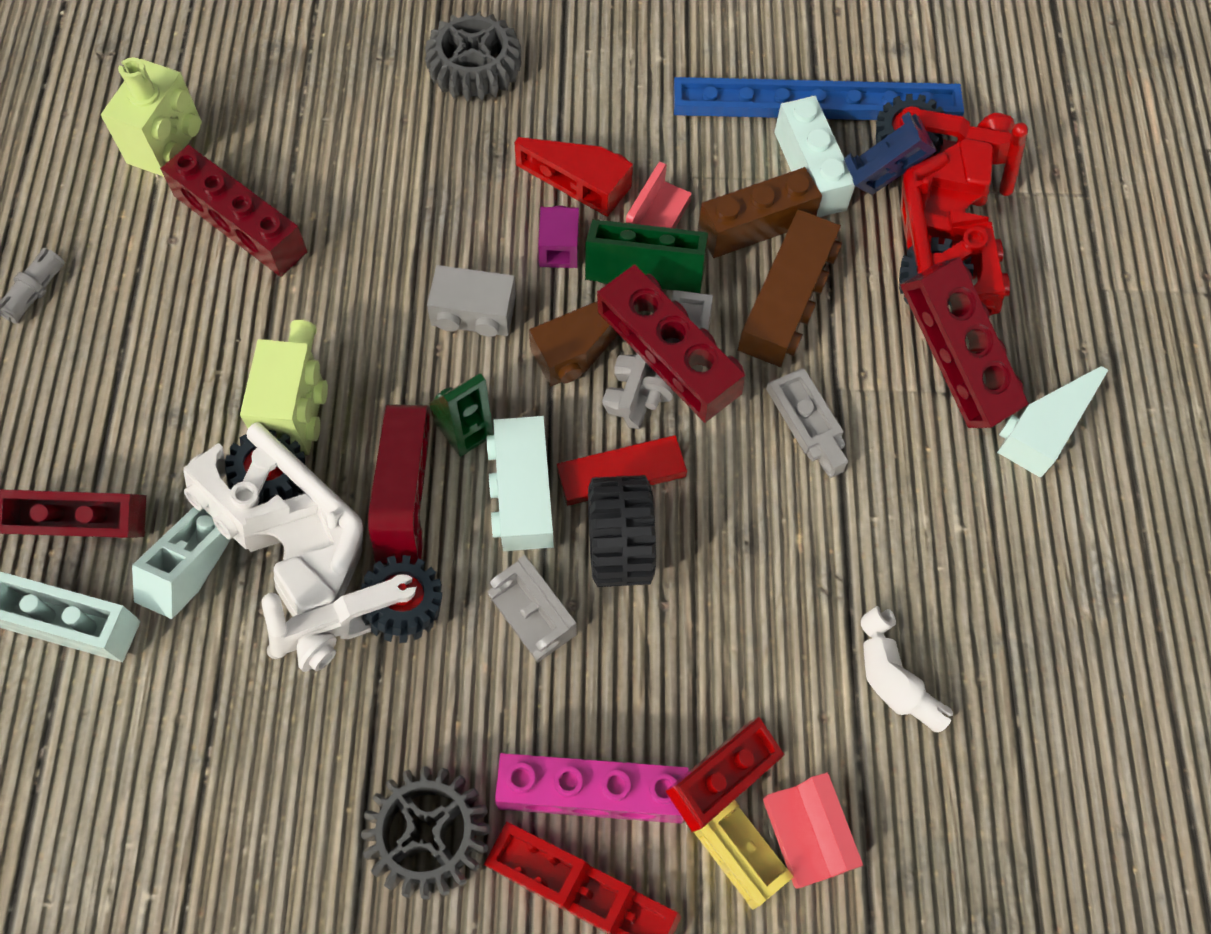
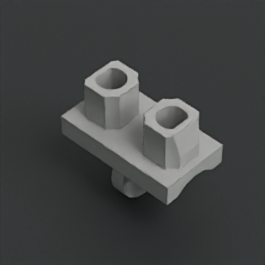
[602,354,675,429]

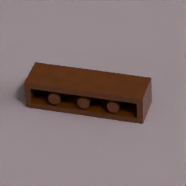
[737,209,843,368]

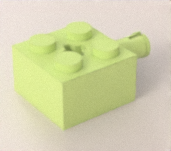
[101,57,202,177]
[240,320,328,455]

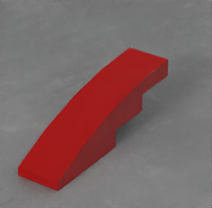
[483,821,682,934]

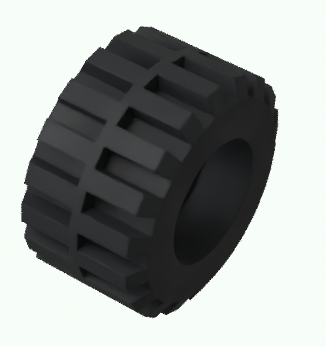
[588,475,656,587]

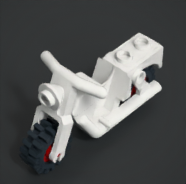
[183,422,443,672]

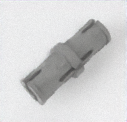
[0,248,65,324]

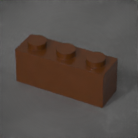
[698,167,822,259]

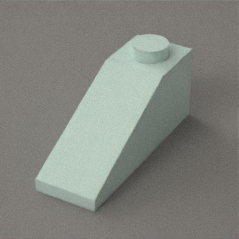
[997,366,1108,478]
[132,507,231,619]

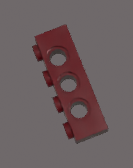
[160,144,308,277]
[900,257,1029,428]
[597,264,746,423]

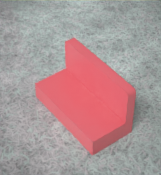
[626,161,692,228]
[763,772,864,889]

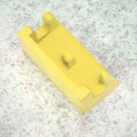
[694,800,794,910]

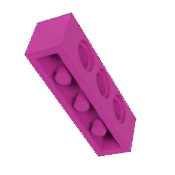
[495,753,689,824]

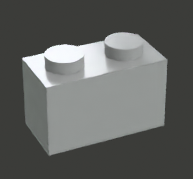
[427,265,516,337]

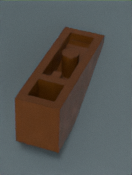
[529,301,618,387]

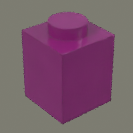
[538,205,579,268]

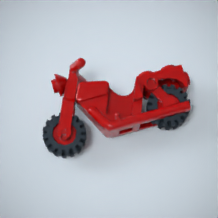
[875,94,1028,316]

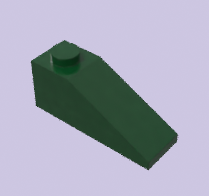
[429,373,494,457]

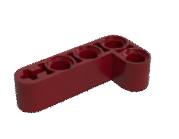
[368,404,431,565]

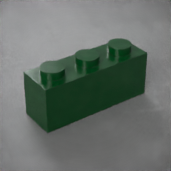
[585,219,708,293]

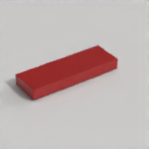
[556,435,687,506]
[666,717,785,832]

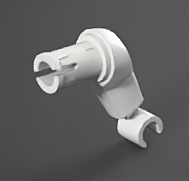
[861,606,953,732]

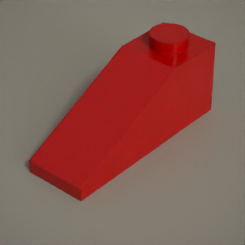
[514,137,633,217]

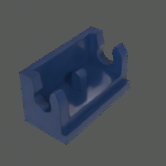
[844,112,937,195]

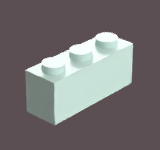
[774,96,855,217]
[487,416,554,552]
[0,572,141,662]

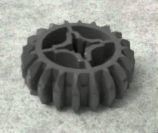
[425,10,522,102]
[361,766,490,900]

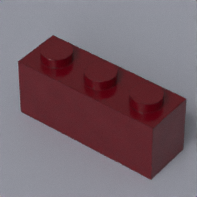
[0,489,147,538]

